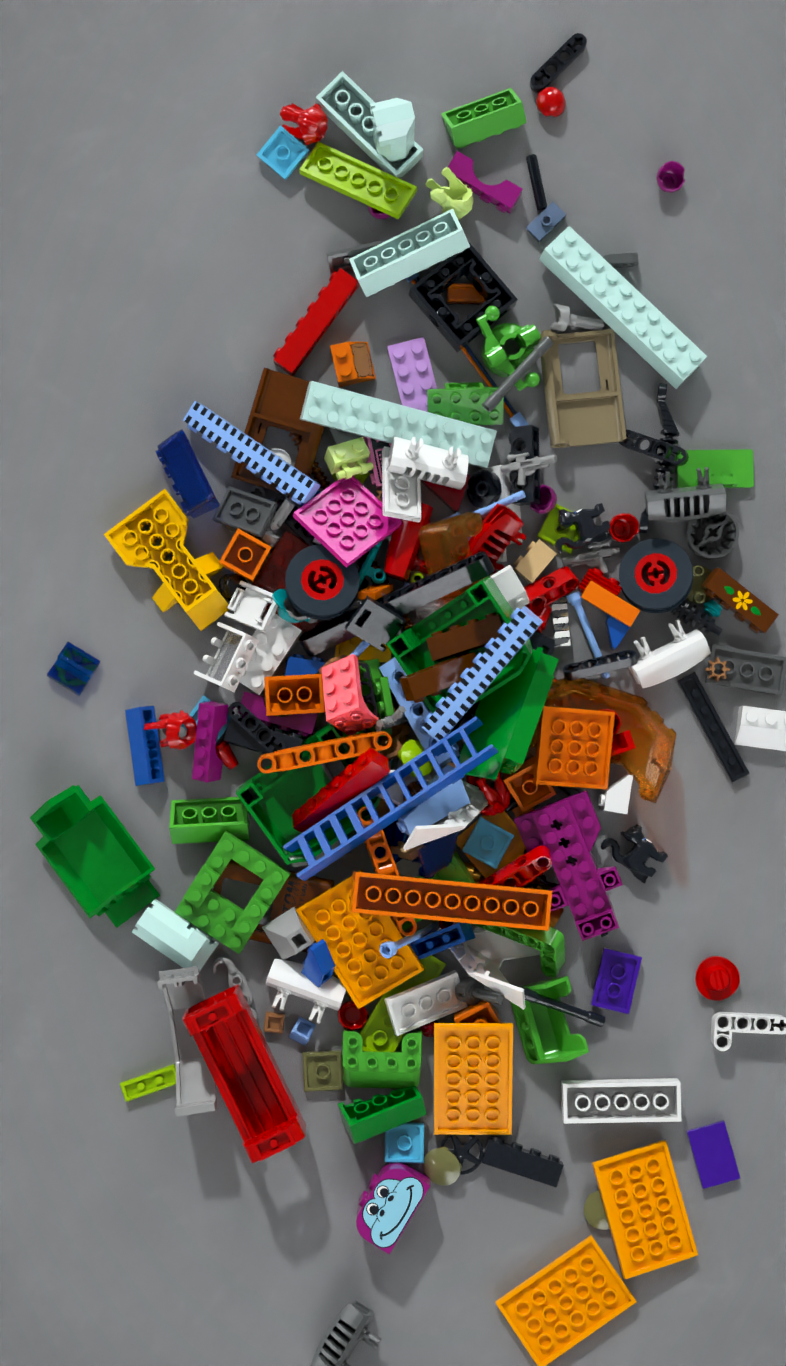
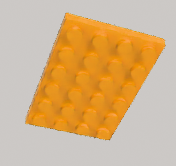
[296,869,425,1009]
[434,1023,513,1135]
[592,1140,698,1279]
[495,1235,637,1366]

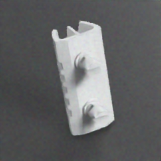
[386,437,469,489]
[628,620,711,688]
[266,959,346,1024]

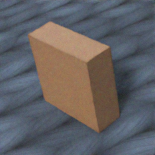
[263,1011,285,1034]

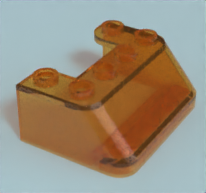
[419,512,493,600]

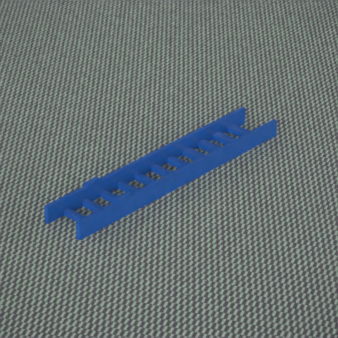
[283,716,499,881]

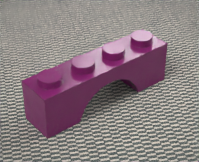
[448,151,523,214]
[238,691,319,737]
[192,701,229,783]

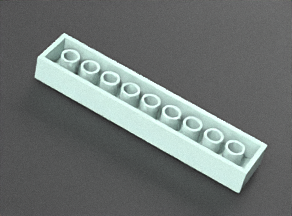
[539,226,707,389]
[300,381,497,468]

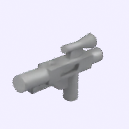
[501,452,557,486]
[562,541,620,574]
[375,706,409,731]

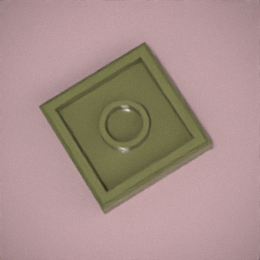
[302,1050,343,1092]

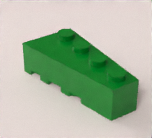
[337,1086,426,1144]

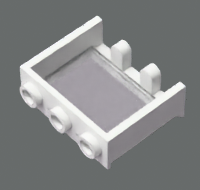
[194,622,259,693]

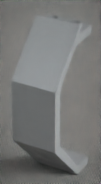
[157,966,217,1117]

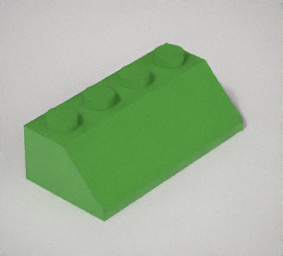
[441,88,527,149]
[169,797,250,844]

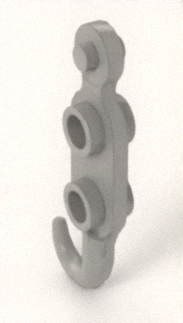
[212,957,257,1019]

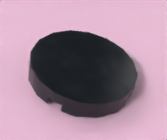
[467,470,502,508]

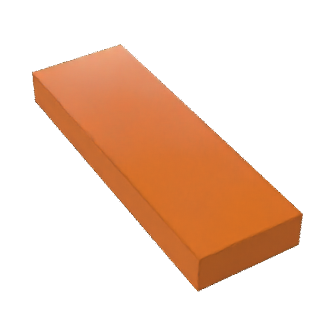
[580,581,640,627]

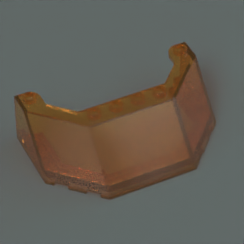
[526,678,676,803]

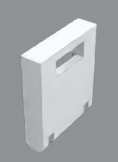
[224,581,278,633]

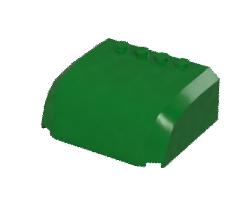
[386,575,532,713]
[236,723,382,865]

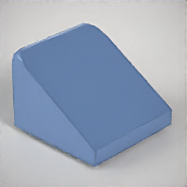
[289,1016,316,1046]

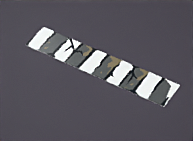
[552,595,571,646]

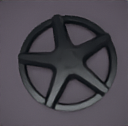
[440,1135,483,1175]

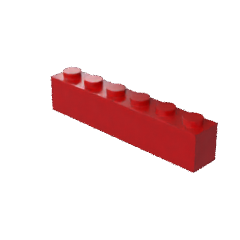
[273,268,359,376]
[292,748,390,833]

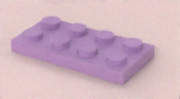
[387,337,437,412]

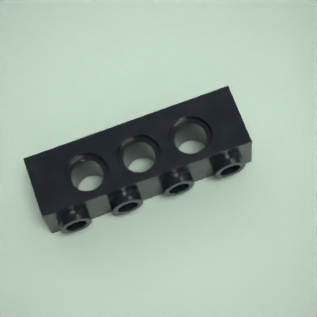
[508,425,541,506]

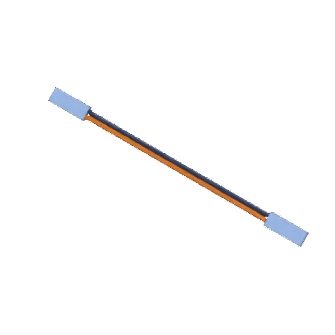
[406,273,529,427]

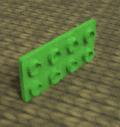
[427,382,504,425]
[676,449,754,488]
[354,659,394,737]

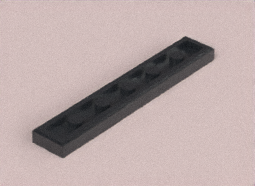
[677,672,750,782]

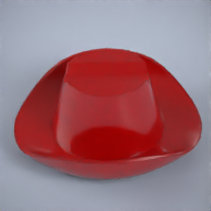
[695,956,740,1001]

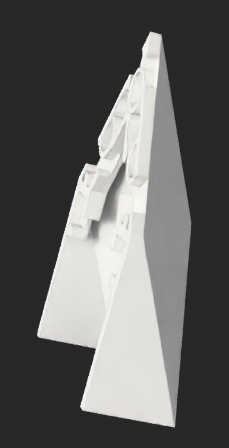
[377,769,489,851]
[436,924,540,1010]

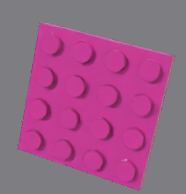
[293,476,402,568]

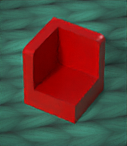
[611,730,636,757]

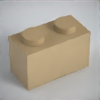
[514,539,557,584]

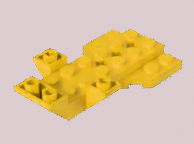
[104,489,229,631]

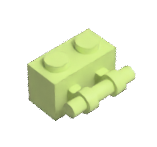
[324,437,374,480]

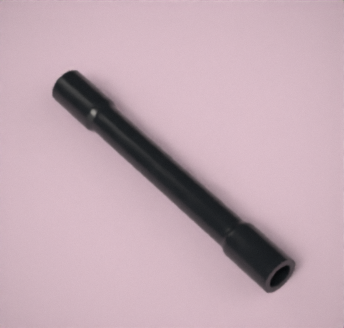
[519,986,605,1027]

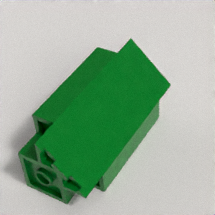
[459,647,559,780]
[30,785,160,928]

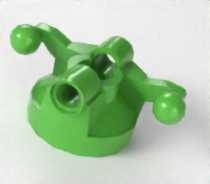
[476,306,541,391]

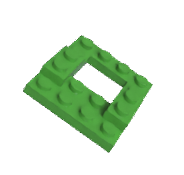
[175,831,291,954]

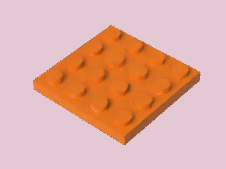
[533,706,615,789]

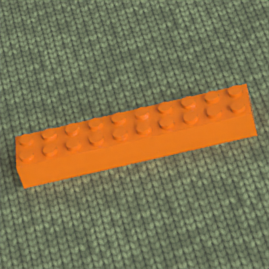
[349,871,552,931]

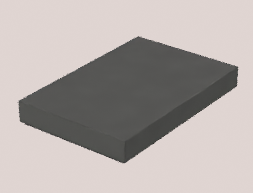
[212,486,279,539]

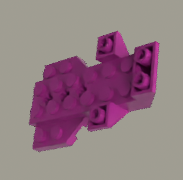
[514,790,623,941]

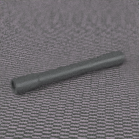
[482,336,554,412]

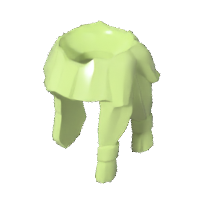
[425,167,473,220]

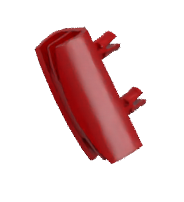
[385,503,446,582]
[454,503,526,584]

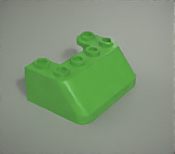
[510,976,589,1064]
[343,1028,422,1089]

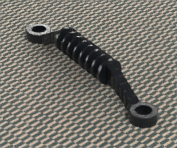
[639,383,680,533]

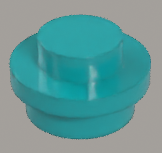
[704,600,722,617]

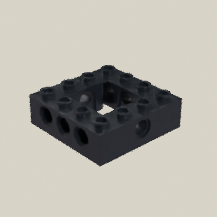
[409,242,518,352]

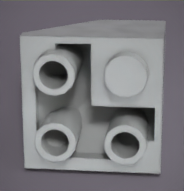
[262,906,315,960]

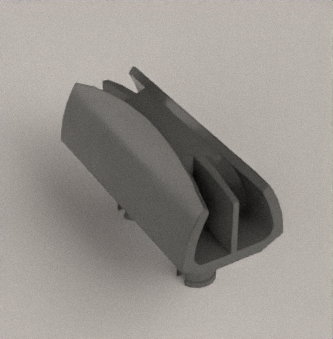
[645,467,726,521]
[310,1300,382,1366]

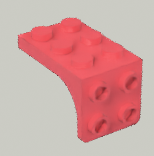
[321,654,379,735]

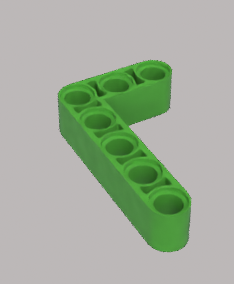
[474,924,565,978]

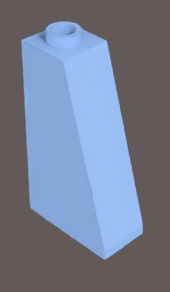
[397,764,470,836]

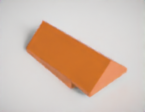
[264,674,325,716]

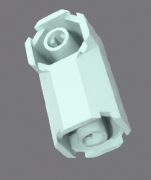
[370,98,415,161]
[132,899,219,972]

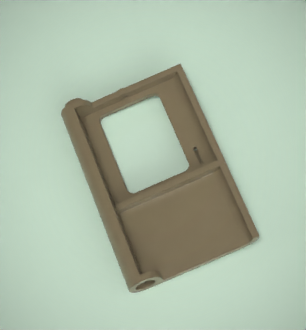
[539,329,627,448]

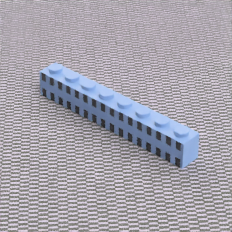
[183,401,321,505]
[421,606,543,741]

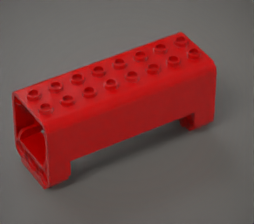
[182,984,306,1163]

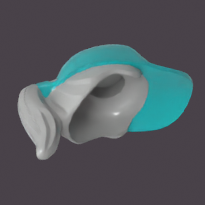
[272,589,318,623]

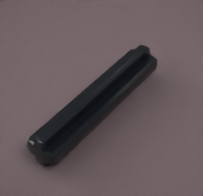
[526,154,547,210]

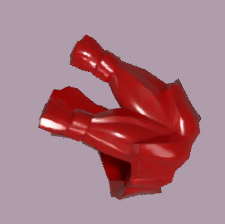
[280,103,328,145]
[143,710,197,750]
[466,772,511,816]

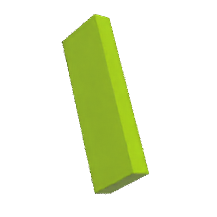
[120,1064,176,1102]

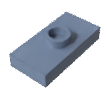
[526,202,566,242]

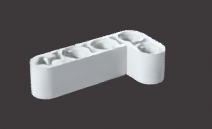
[711,1012,786,1051]

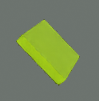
[537,504,578,554]

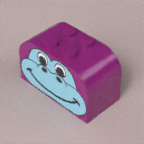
[356,1163,430,1255]

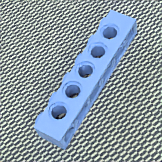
[379,657,460,767]

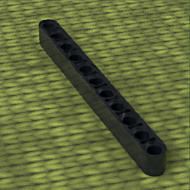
[298,551,495,656]

